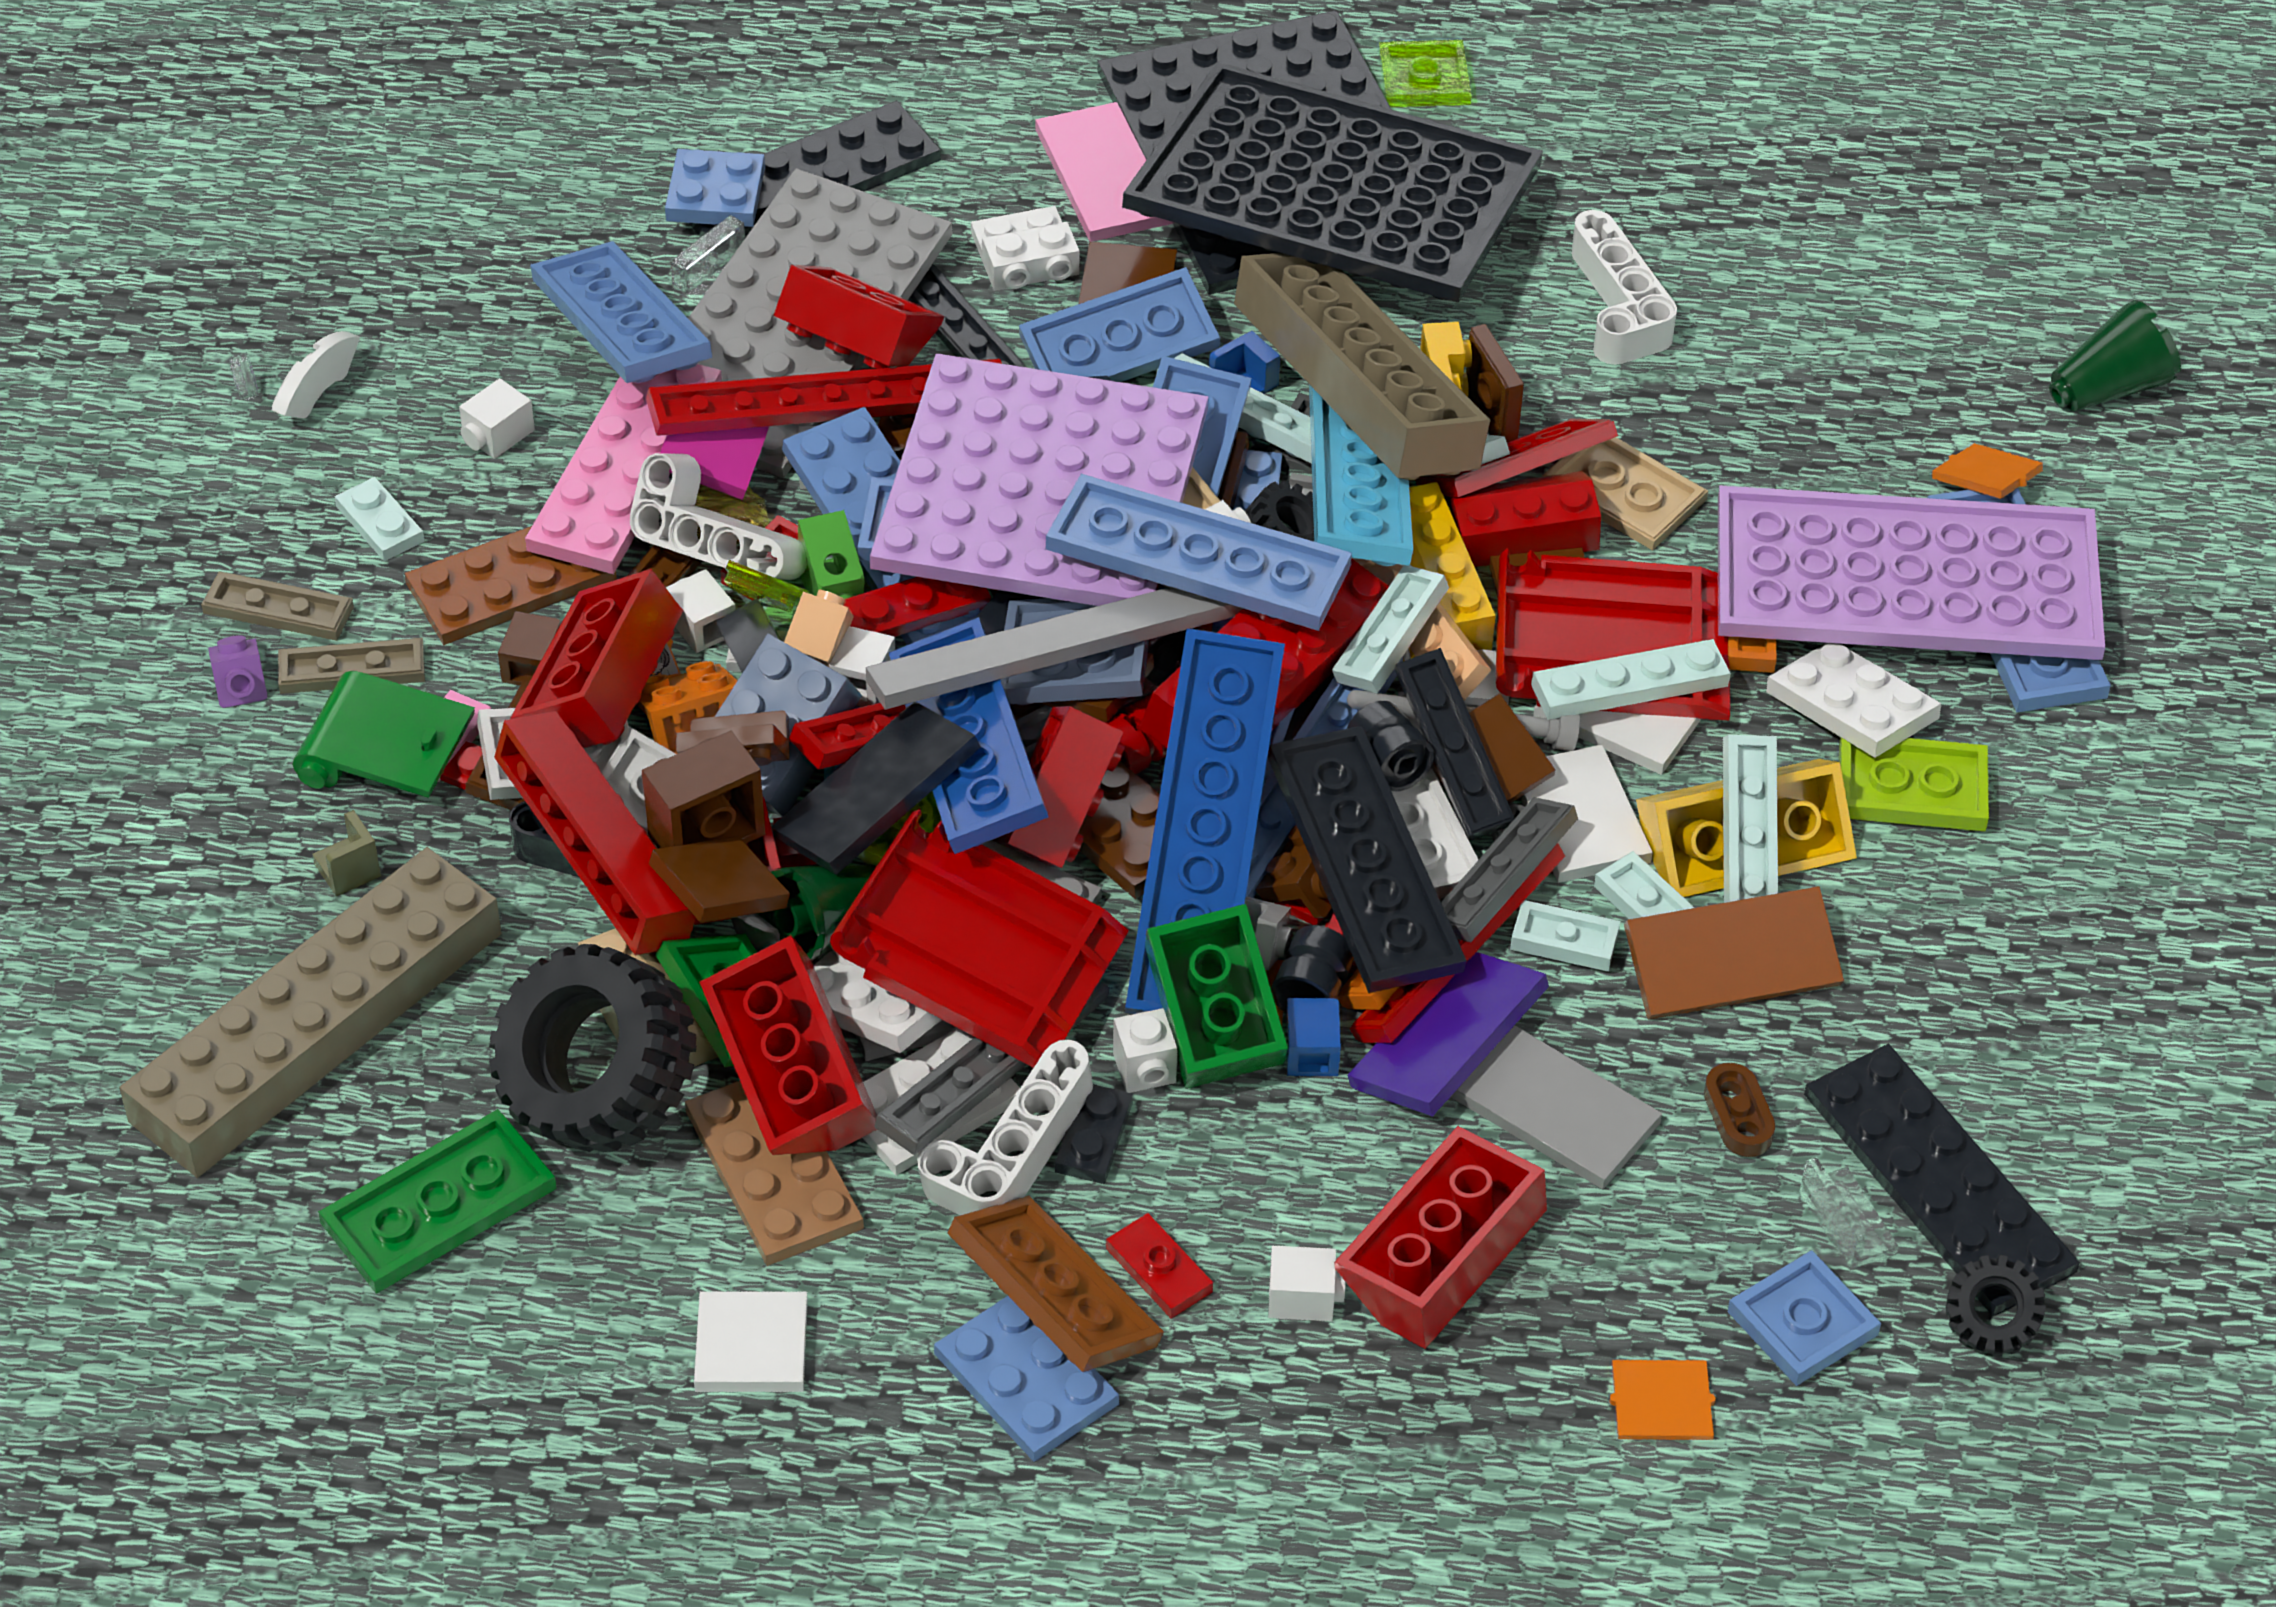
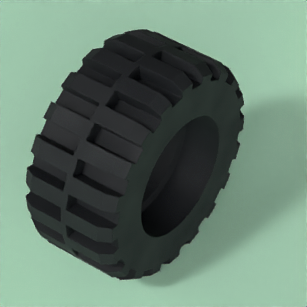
[489,944,697,1153]

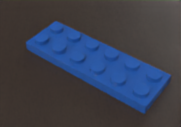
[889,617,1049,854]

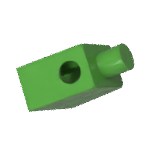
[798,510,864,599]

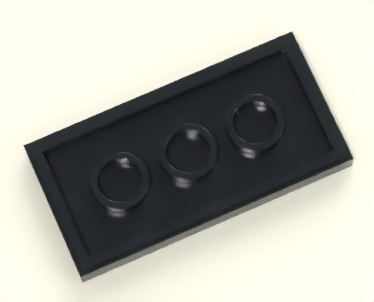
[771,702,981,875]

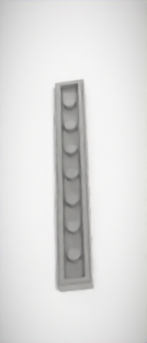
[866,587,1242,709]

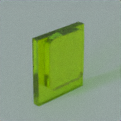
[724,560,810,613]

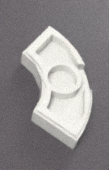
[272,331,360,418]

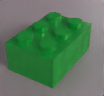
[1145,904,1288,1089]

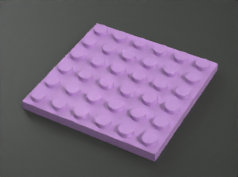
[870,354,1208,606]

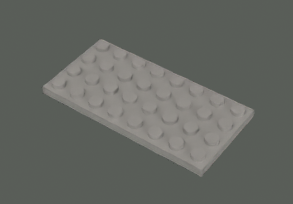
[688,168,953,478]

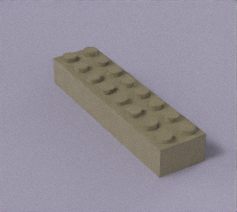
[1234,253,1490,480]
[119,847,502,1178]

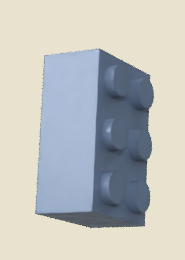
[715,634,862,817]

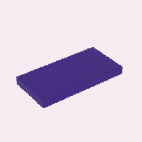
[1347,952,1549,1116]

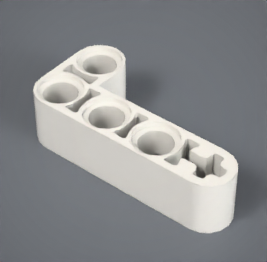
[1571,210,1677,365]
[630,453,807,580]
[917,1040,1093,1215]

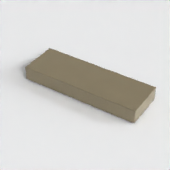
[201,571,354,641]
[278,638,425,694]

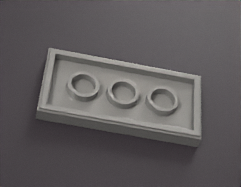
[1451,1025,1662,1190]

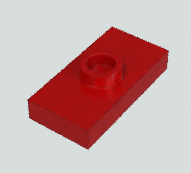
[1106,1213,1213,1319]

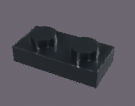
[1055,1084,1133,1184]

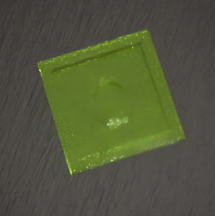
[1378,40,1472,107]

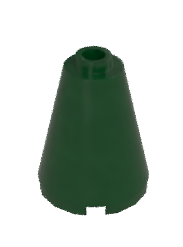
[2049,300,2181,412]
[756,865,877,963]

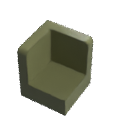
[312,810,381,897]

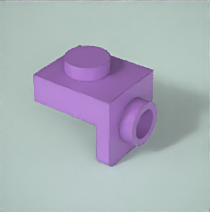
[208,636,267,708]

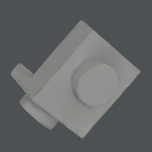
[1245,897,1293,971]

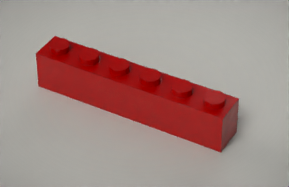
[494,711,697,956]

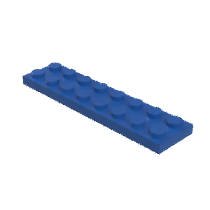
[1125,628,1285,1014]

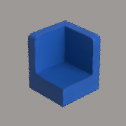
[1209,331,1280,394]
[1286,998,1341,1076]

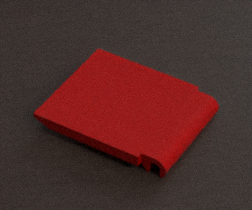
[1495,549,1730,721]
[830,810,1129,1068]

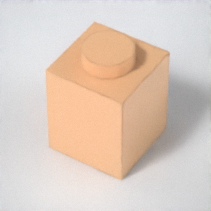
[784,590,853,667]

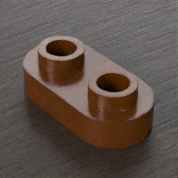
[1704,1063,1775,1157]

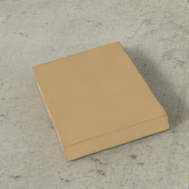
[1542,437,1708,551]

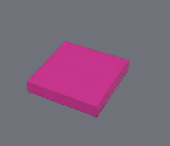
[660,426,770,500]

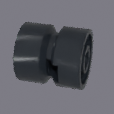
[1347,701,1434,791]
[1271,925,1354,1014]

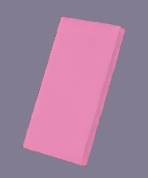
[1035,102,1173,242]

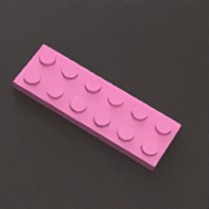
[525,364,722,574]

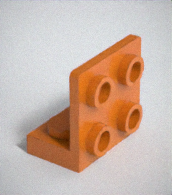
[636,661,738,754]

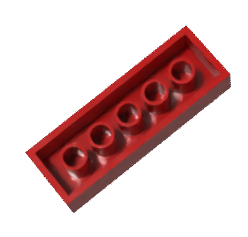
[1140,558,1389,748]

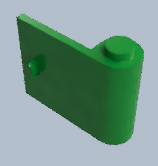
[292,671,475,798]

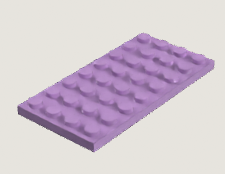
[1718,485,2105,660]

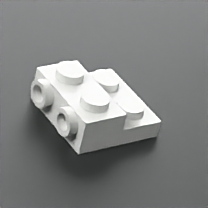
[971,206,1079,291]

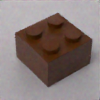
[642,730,765,849]

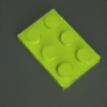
[1839,738,1989,831]

